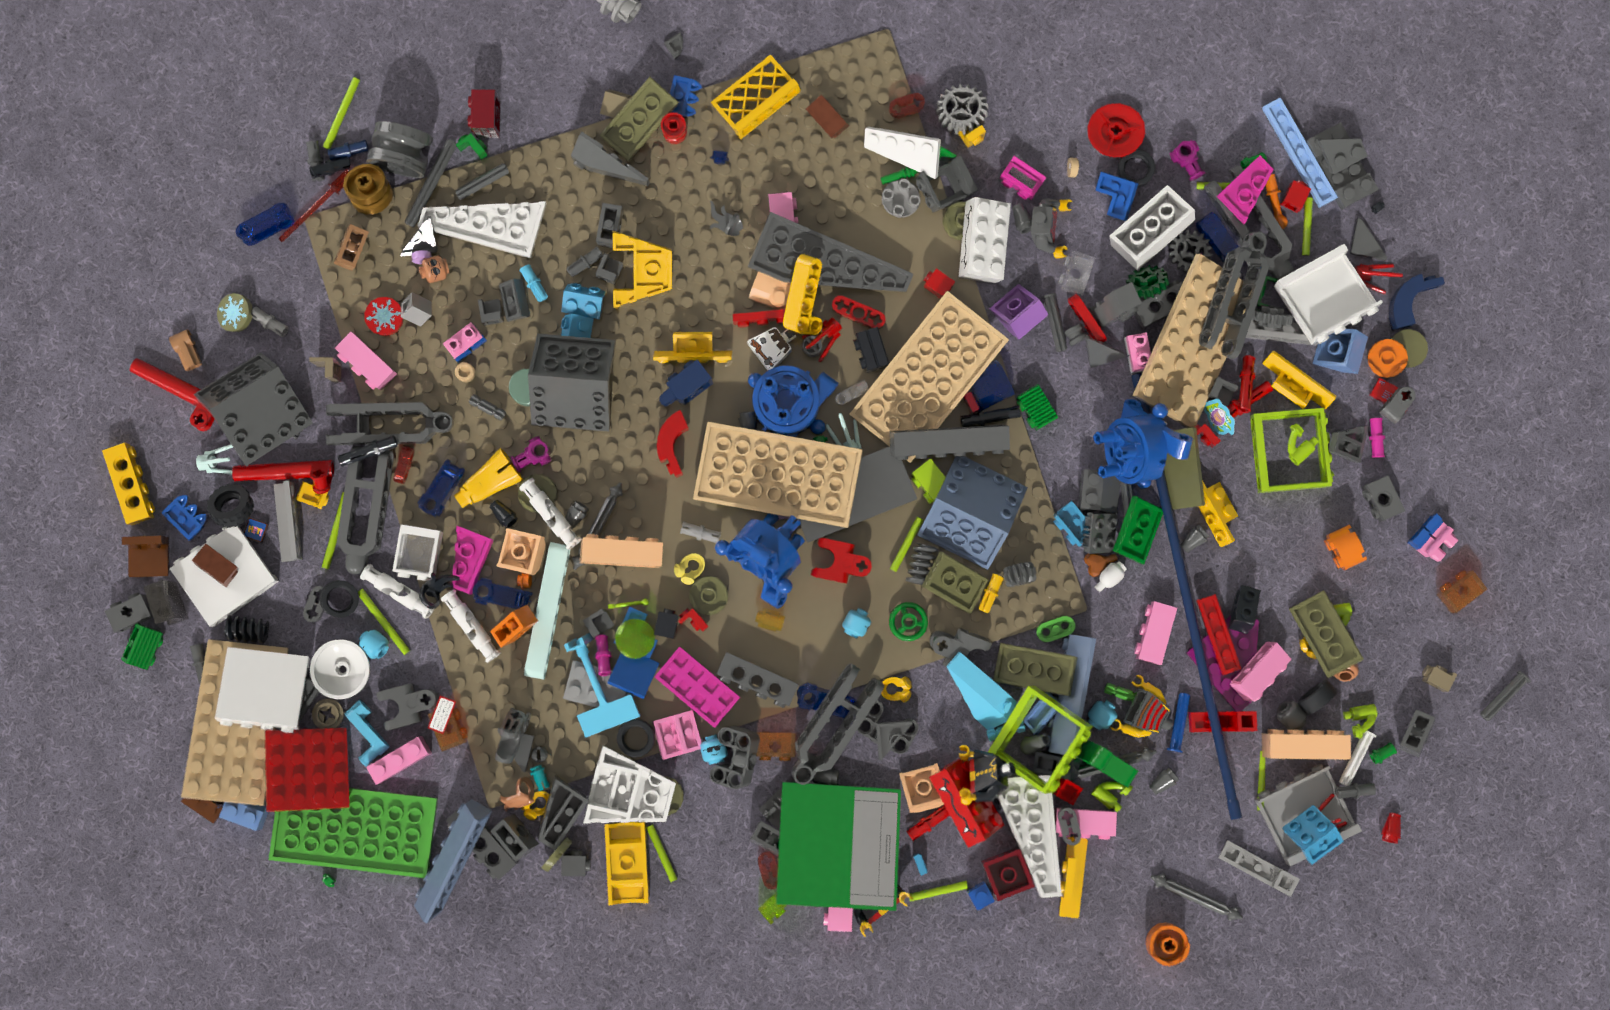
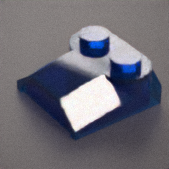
[969,360,1015,411]

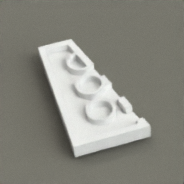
[864,127,941,179]

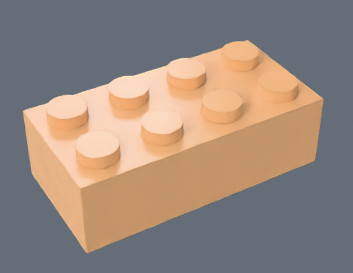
[580,534,663,568]
[1262,729,1351,759]

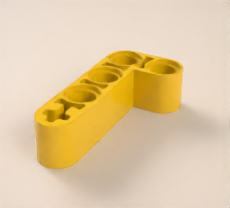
[783,254,823,335]

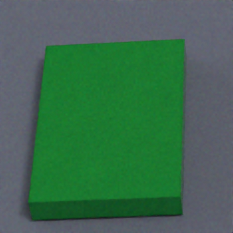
[1112,496,1163,565]

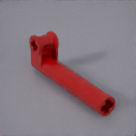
[130,358,215,431]
[232,460,334,494]

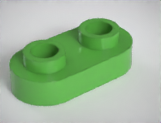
[1036,616,1075,642]

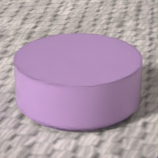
[412,250,431,264]

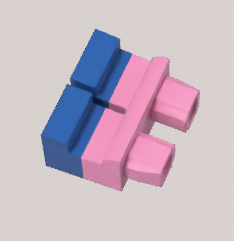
[443,322,487,363]
[1407,514,1458,562]

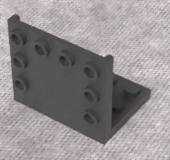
[528,334,616,432]
[194,352,313,466]

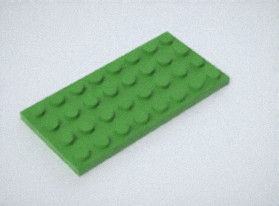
[269,788,438,878]

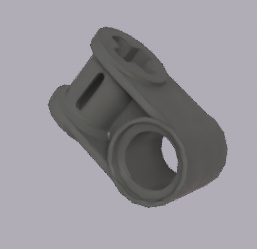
[1379,387,1416,424]

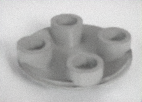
[882,179,920,218]

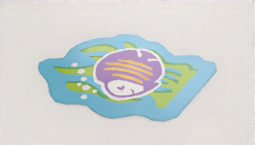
[1204,399,1235,435]

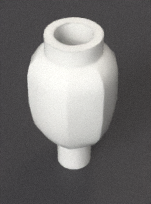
[1095,561,1127,592]

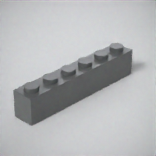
[889,425,1010,460]

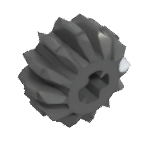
[1003,562,1037,587]

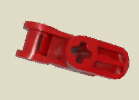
[810,538,872,584]

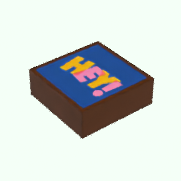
[244,518,269,543]

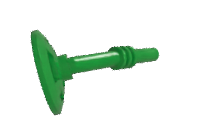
[880,146,957,185]

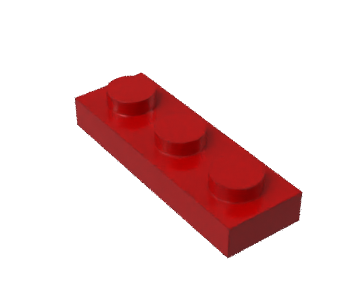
[732,309,785,328]

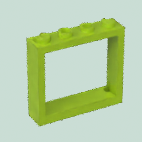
[1250,408,1334,493]
[988,686,1093,794]

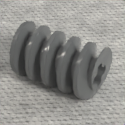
[906,543,938,585]

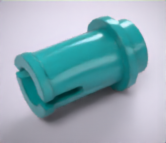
[530,764,550,791]

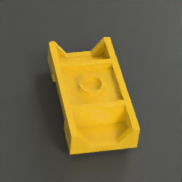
[605,822,650,905]

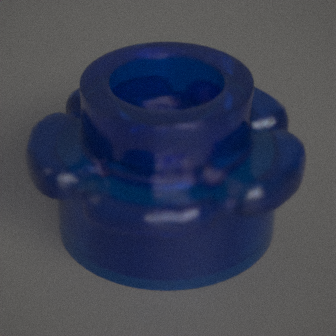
[710,151,729,165]

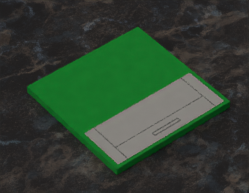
[776,782,901,911]

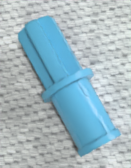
[520,264,548,302]

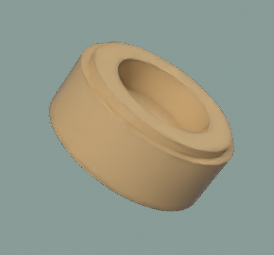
[1067,158,1079,177]
[455,362,475,382]

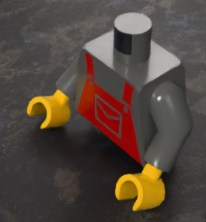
[1031,198,1072,259]

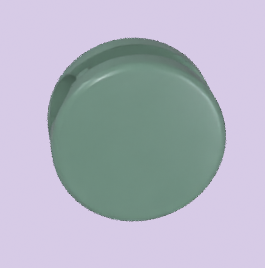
[509,369,530,406]

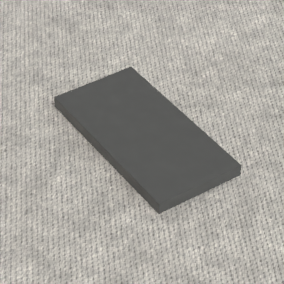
[798,446,917,543]

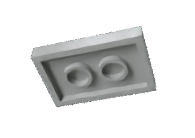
[563,660,627,708]

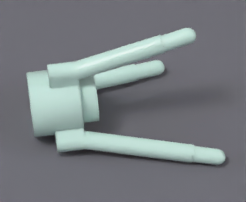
[826,413,862,449]
[196,444,233,474]

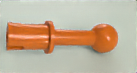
[1265,174,1288,229]

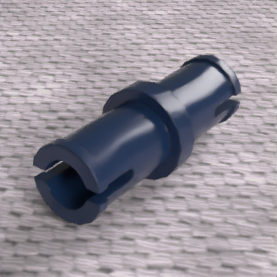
[328,139,369,161]

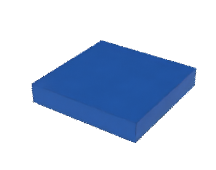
[607,647,659,699]

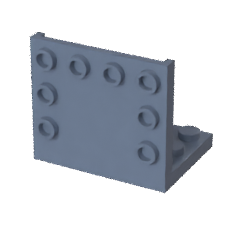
[917,456,1028,570]

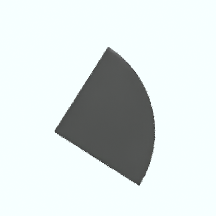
[664,33,683,60]

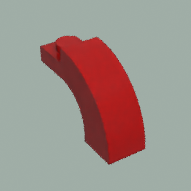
[657,410,689,478]
[1188,711,1257,732]

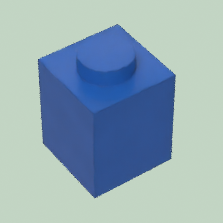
[967,881,995,911]

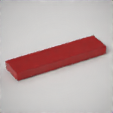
[1196,594,1242,675]

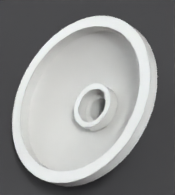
[310,640,370,699]

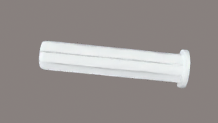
[1339,731,1376,786]

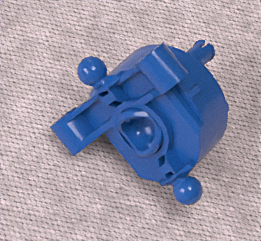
[748,366,839,438]
[1093,399,1193,489]
[715,513,805,609]

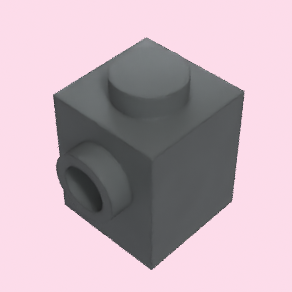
[561,850,591,876]

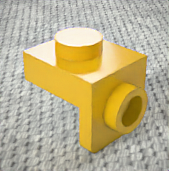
[958,125,986,148]
[295,481,329,509]

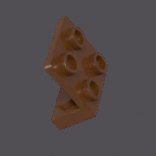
[122,536,169,577]
[181,798,225,824]

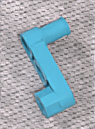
[344,699,390,767]

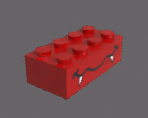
[929,758,1005,848]

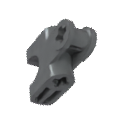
[929,628,992,667]
[376,683,439,731]
[495,708,531,764]

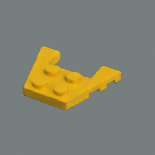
[613,231,672,308]

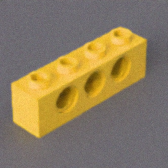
[102,443,155,526]

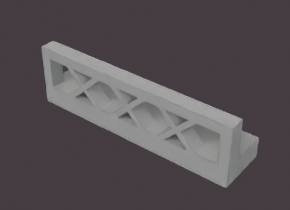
[1246,320,1319,346]
[274,481,302,562]

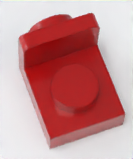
[1195,424,1221,448]
[678,608,709,632]
[1052,778,1083,805]

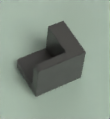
[595,253,623,285]
[478,299,504,326]
[1208,377,1239,406]
[583,608,614,638]

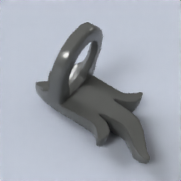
[710,201,743,236]

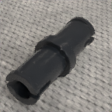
[309,157,351,179]

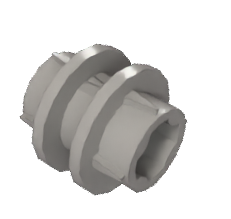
[596,0,642,23]

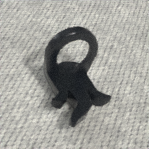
[419,573,460,609]

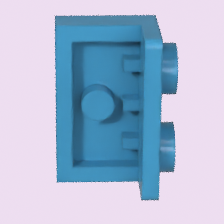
[561,283,605,319]
[561,313,594,338]
[1053,500,1090,547]

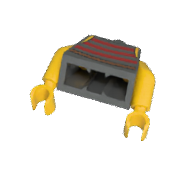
[1110,675,1173,738]

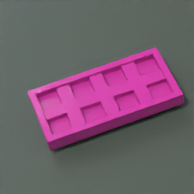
[654,646,740,728]

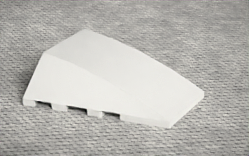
[583,746,676,823]

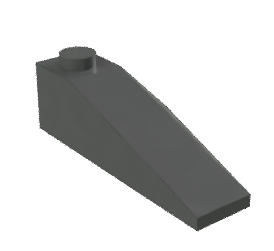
[571,131,650,186]

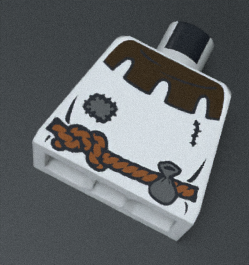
[747,327,796,371]

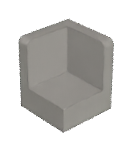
[401,292,432,326]

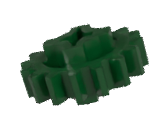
[1126,265,1169,300]

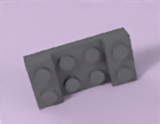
[1306,122,1379,210]

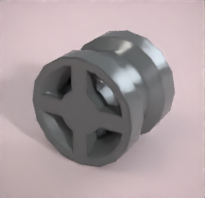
[1064,323,1087,346]
[803,336,822,357]

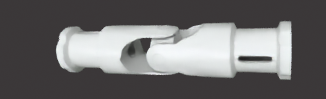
[520,478,581,550]
[360,564,434,619]
[441,589,501,663]

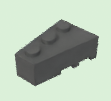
[1089,282,1142,328]
[538,775,589,850]

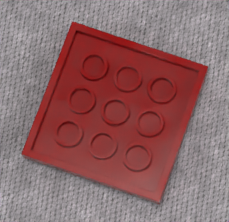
[264,728,349,812]

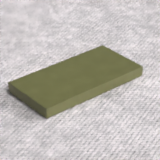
[599,77,679,162]
[1163,427,1205,510]
[1289,590,1364,678]
[993,643,1077,696]

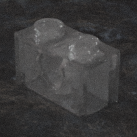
[1058,250,1095,297]

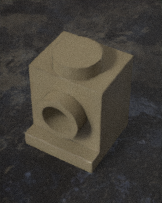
[1422,665,1457,692]

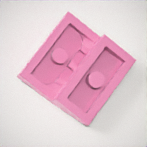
[652,710,702,760]

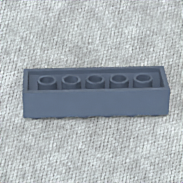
[1046,634,1096,755]
[414,799,492,923]

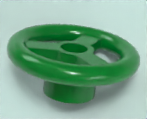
[889,602,928,641]

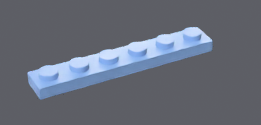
[1262,98,1338,208]

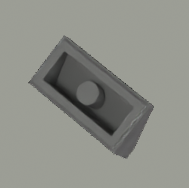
[499,279,530,322]

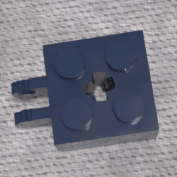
[659,359,714,406]

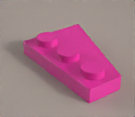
[1216,156,1274,225]
[452,525,494,595]

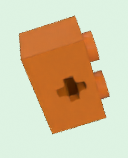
[490,605,538,647]

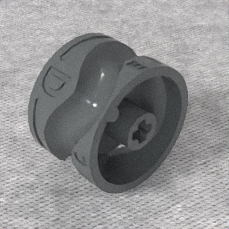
[366,121,433,178]

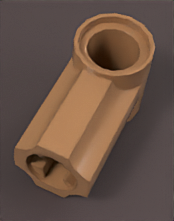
[169,329,202,371]

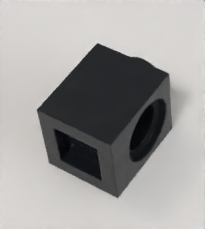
[654,609,679,639]

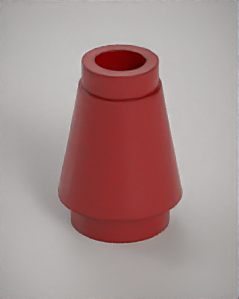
[1381,813,1401,844]

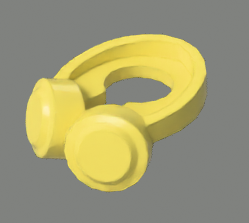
[674,553,705,585]

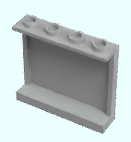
[1255,764,1362,866]

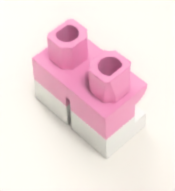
[1124,332,1151,374]

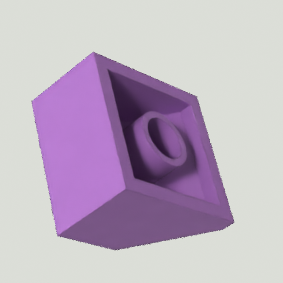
[989,284,1048,339]

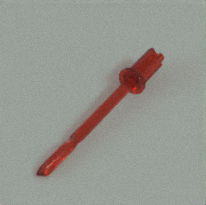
[279,169,349,242]

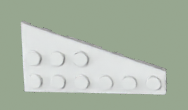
[418,201,547,258]
[997,775,1062,898]

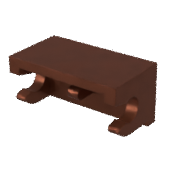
[806,95,849,138]
[192,544,238,588]

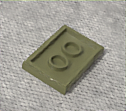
[922,552,989,614]

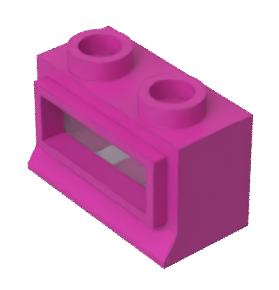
[1000,156,1046,200]

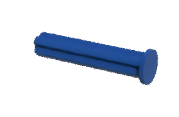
[1167,693,1190,753]

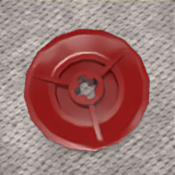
[1087,103,1145,158]

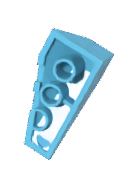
[946,652,1018,730]

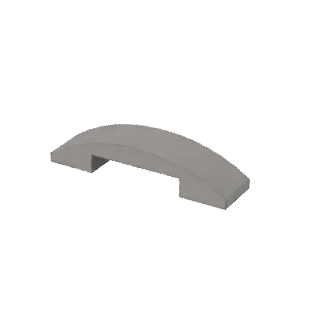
[1218,840,1300,897]

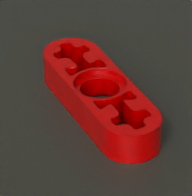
[1067,294,1107,342]
[832,296,886,329]

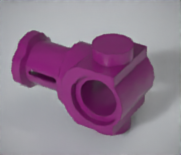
[1169,140,1206,182]
[510,436,552,473]

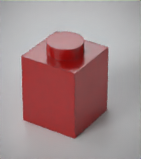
[1280,180,1311,213]
[924,268,955,299]

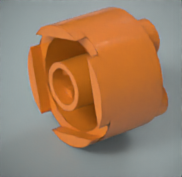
[1324,525,1367,570]
[1146,923,1190,966]

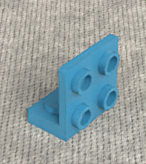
[1282,805,1344,865]

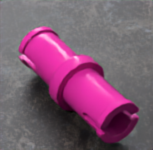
[1369,418,1385,458]
[595,635,611,676]

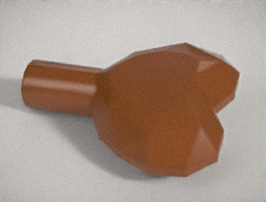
[1084,553,1118,577]

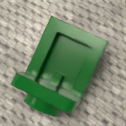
[456,133,488,160]

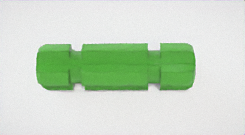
[1104,683,1137,702]

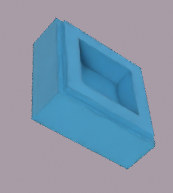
[913,853,928,875]

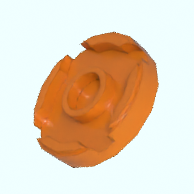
[1368,339,1408,378]

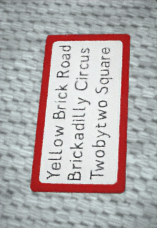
[428,696,456,734]

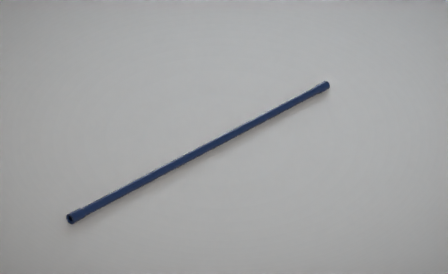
[1131,373,1243,820]

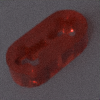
[889,93,925,118]
[394,446,414,484]
[758,851,778,889]

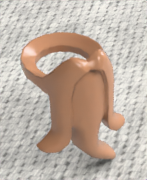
[500,777,534,811]

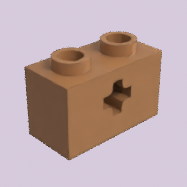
[333,224,369,271]

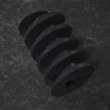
[224,615,269,644]

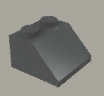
[1078,469,1120,513]

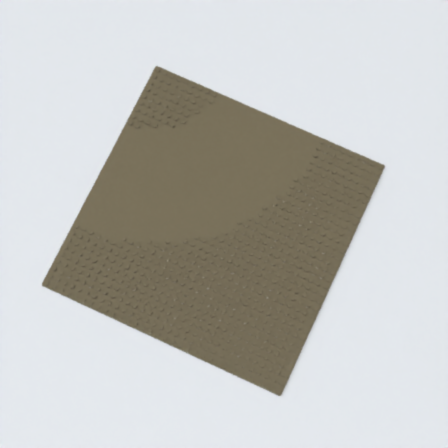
[304,29,1087,808]

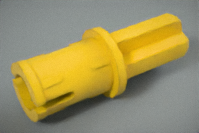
[979,573,1004,613]

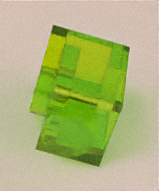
[758,893,787,925]

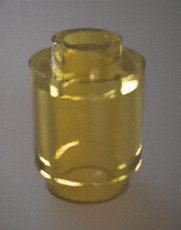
[755,608,785,632]

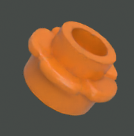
[517,573,532,590]

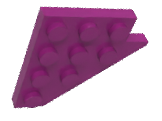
[1186,615,1259,711]

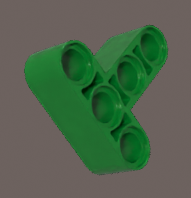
[1077,740,1138,788]

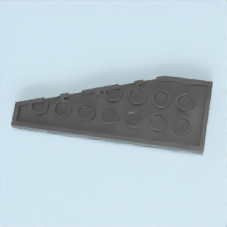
[747,212,913,292]

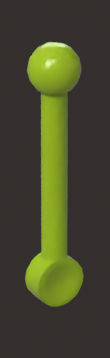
[608,598,649,609]

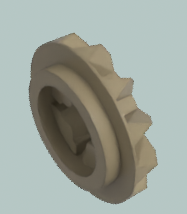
[312,699,344,729]

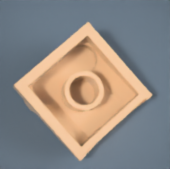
[749,272,791,310]
[496,528,546,575]
[899,763,944,813]

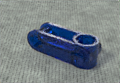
[235,203,295,246]
[1195,212,1239,264]
[417,459,465,518]
[473,578,533,609]
[796,682,856,718]

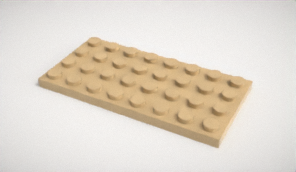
[1133,254,1252,428]
[849,291,1009,463]
[693,422,863,528]
[181,639,289,806]

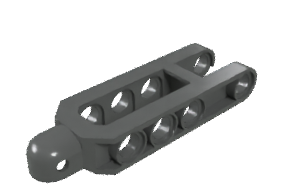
[1204,165,1294,280]
[1199,232,1269,359]
[326,402,454,445]
[337,445,394,574]
[792,663,884,785]

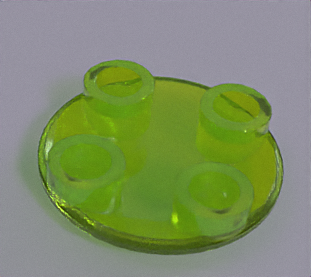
[615,619,655,659]

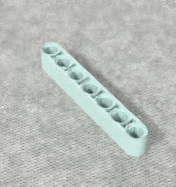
[524,542,570,680]

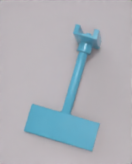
[564,633,640,738]

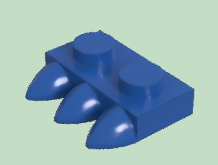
[670,75,702,118]
[161,495,207,541]

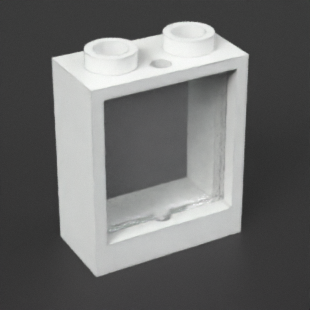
[393,525,443,581]

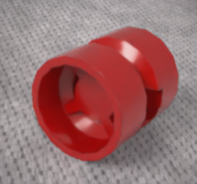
[661,112,687,144]

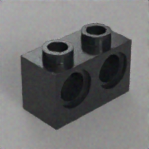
[1228,585,1261,634]
[1032,751,1081,780]

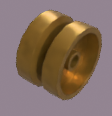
[343,164,393,215]

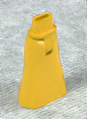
[454,448,523,508]

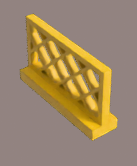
[711,54,801,139]

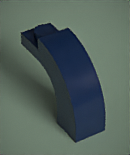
[1389,274,1445,331]

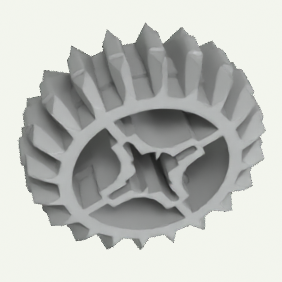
[936,83,989,136]

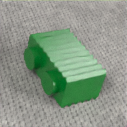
[1016,384,1058,431]
[121,623,164,670]

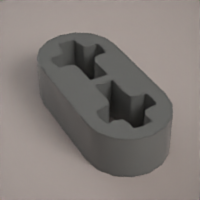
[303,586,330,622]
[1057,807,1081,845]

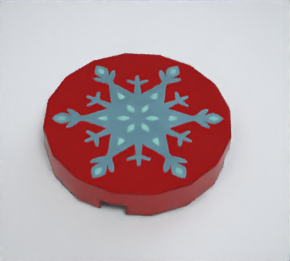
[364,297,404,336]

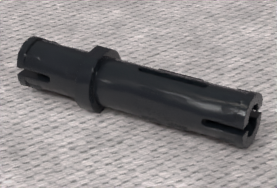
[960,405,1021,427]
[338,435,398,467]

